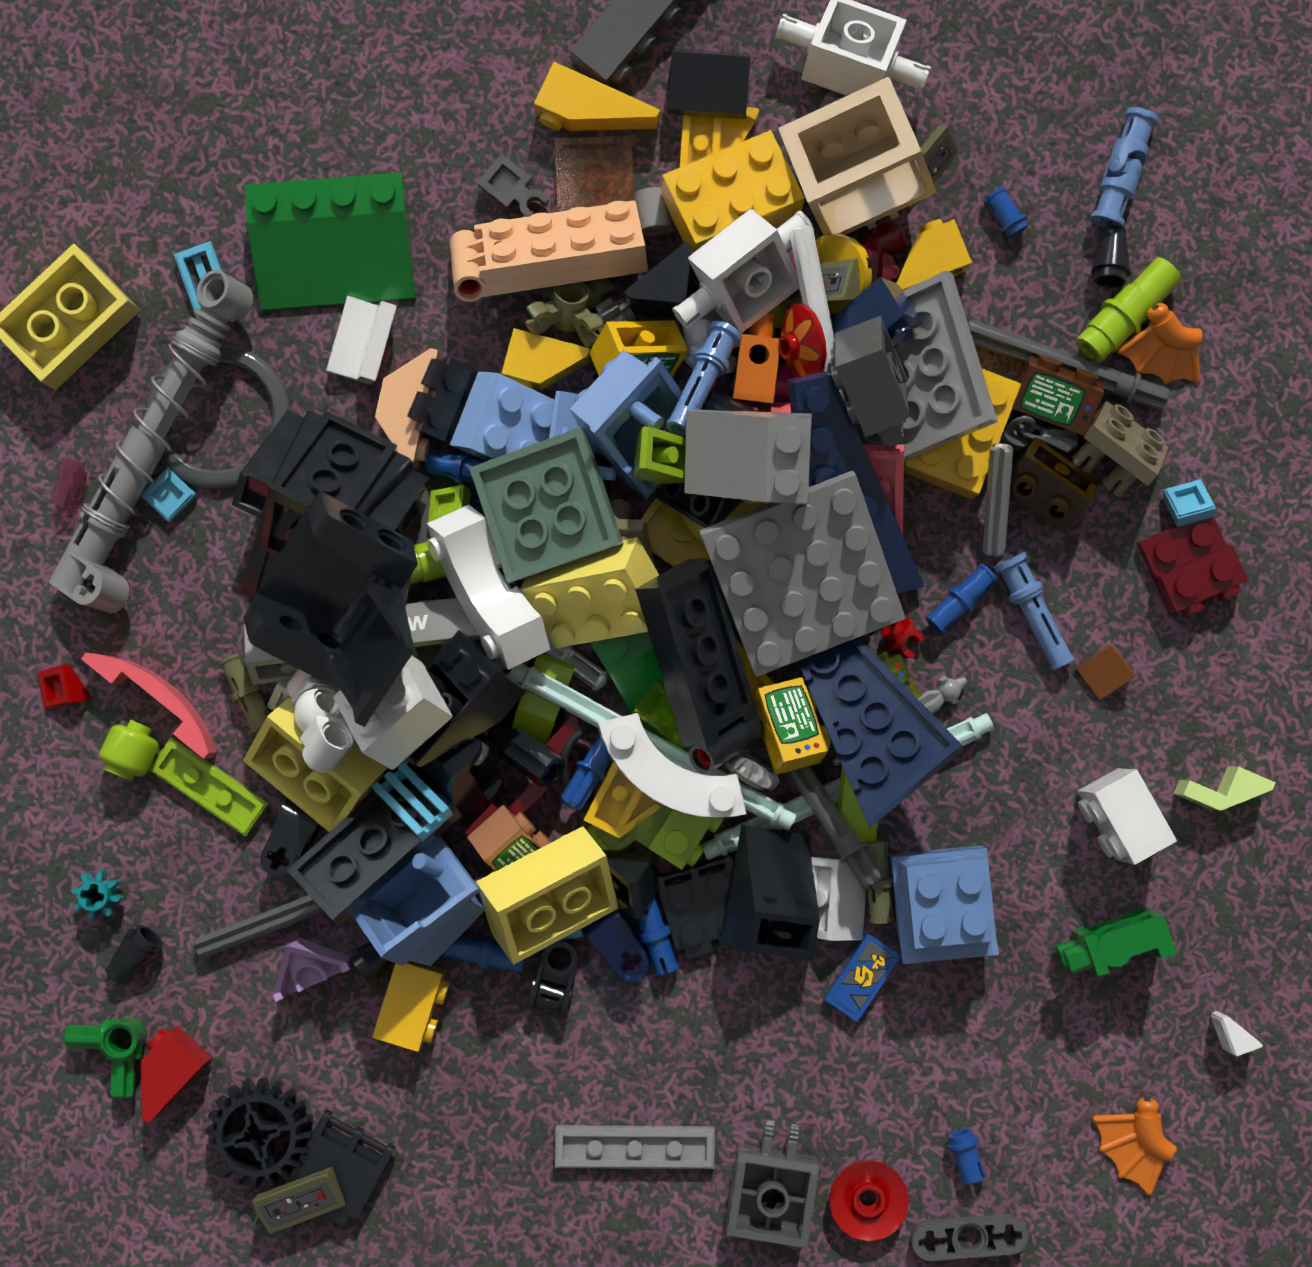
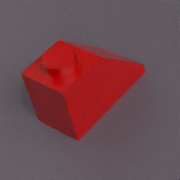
[141,1026,212,1124]

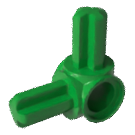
[64,1017,147,1098]

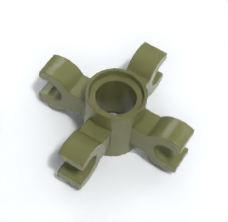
[525,278,614,347]

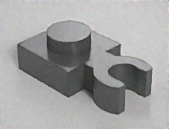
[477,153,549,217]

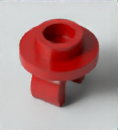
[881,616,924,659]

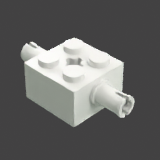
[775,0,931,96]
[672,209,814,333]

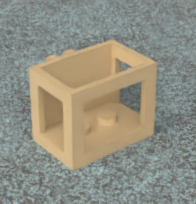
[778,76,937,236]

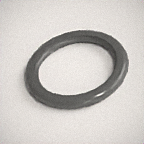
[145,344,291,490]

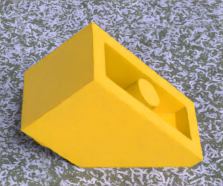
[896,219,972,291]
[501,328,591,390]

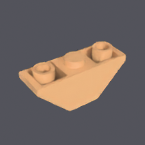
[375,348,443,470]

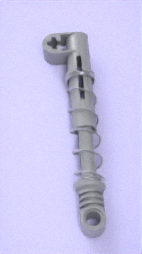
[49,270,253,613]

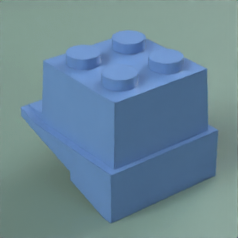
[569,350,682,499]
[352,836,485,966]
[888,845,999,964]

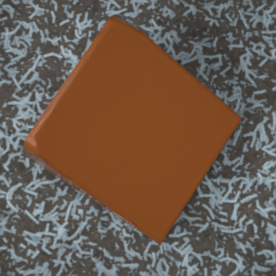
[1075,644,1136,700]

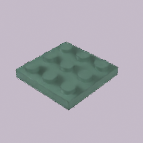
[469,427,623,583]

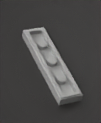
[555,1125,715,1169]

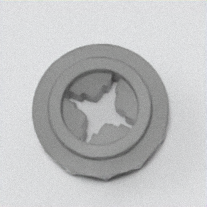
[725,750,780,790]

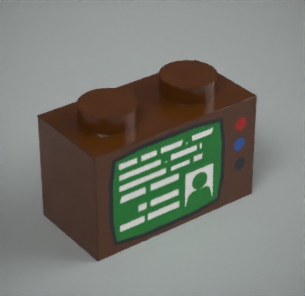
[1012,355,1104,436]

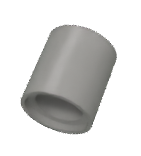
[634,187,673,236]

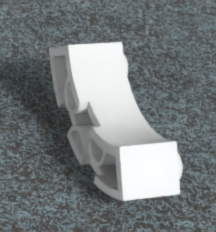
[427,505,550,670]
[597,713,746,817]

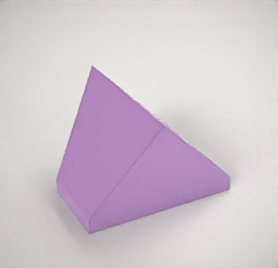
[273,938,355,1002]

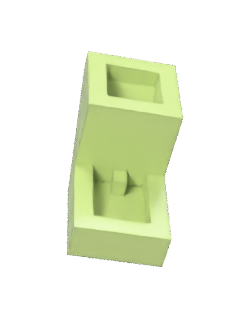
[1174,766,1276,811]

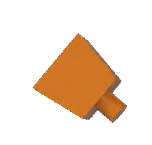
[732,313,780,403]

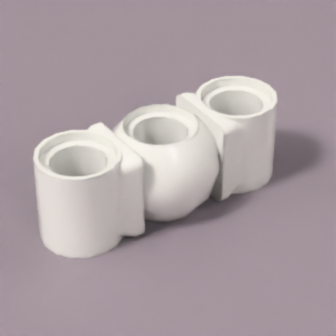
[287,669,354,773]

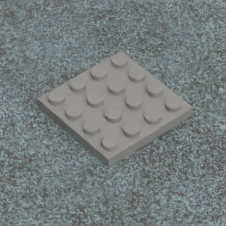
[845,270,998,462]
[699,470,906,677]

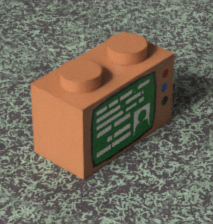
[467,805,552,871]

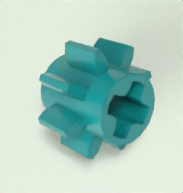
[71,869,125,920]

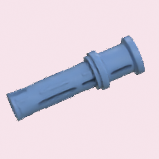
[666,321,742,437]
[993,552,1075,670]

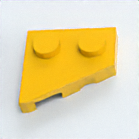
[680,107,759,167]
[583,762,663,838]

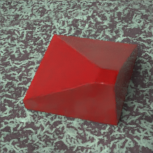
[38,664,91,710]

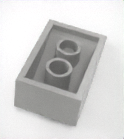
[684,409,812,504]

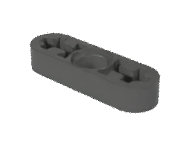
[910,1214,1028,1261]

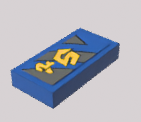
[824,933,901,1022]

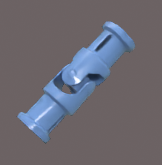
[1090,107,1160,228]

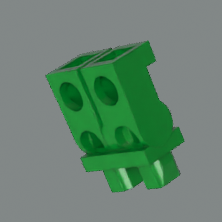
[1055,907,1177,977]

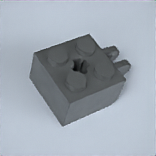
[830,316,910,448]
[725,1120,819,1249]

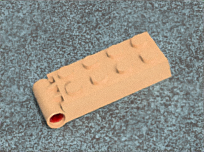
[449,200,648,302]

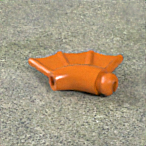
[1117,303,1202,384]
[1092,1098,1177,1196]

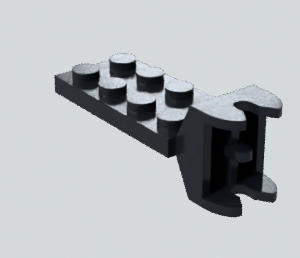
[287,738,504,927]

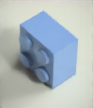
[450,372,555,461]

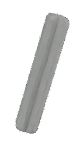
[983,443,1013,557]

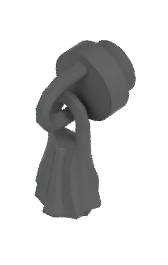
[999,416,1079,454]

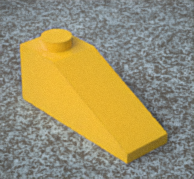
[534,62,660,131]

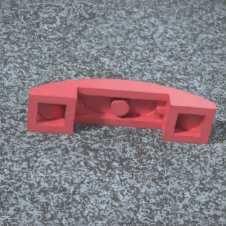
[81,653,217,759]

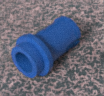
[983,186,1029,239]
[947,1129,986,1184]

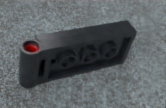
[635,558,765,774]

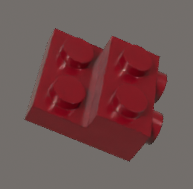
[1136,517,1248,617]

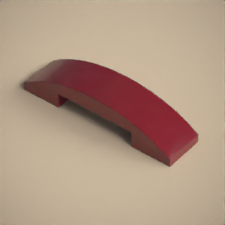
[465,715,580,836]

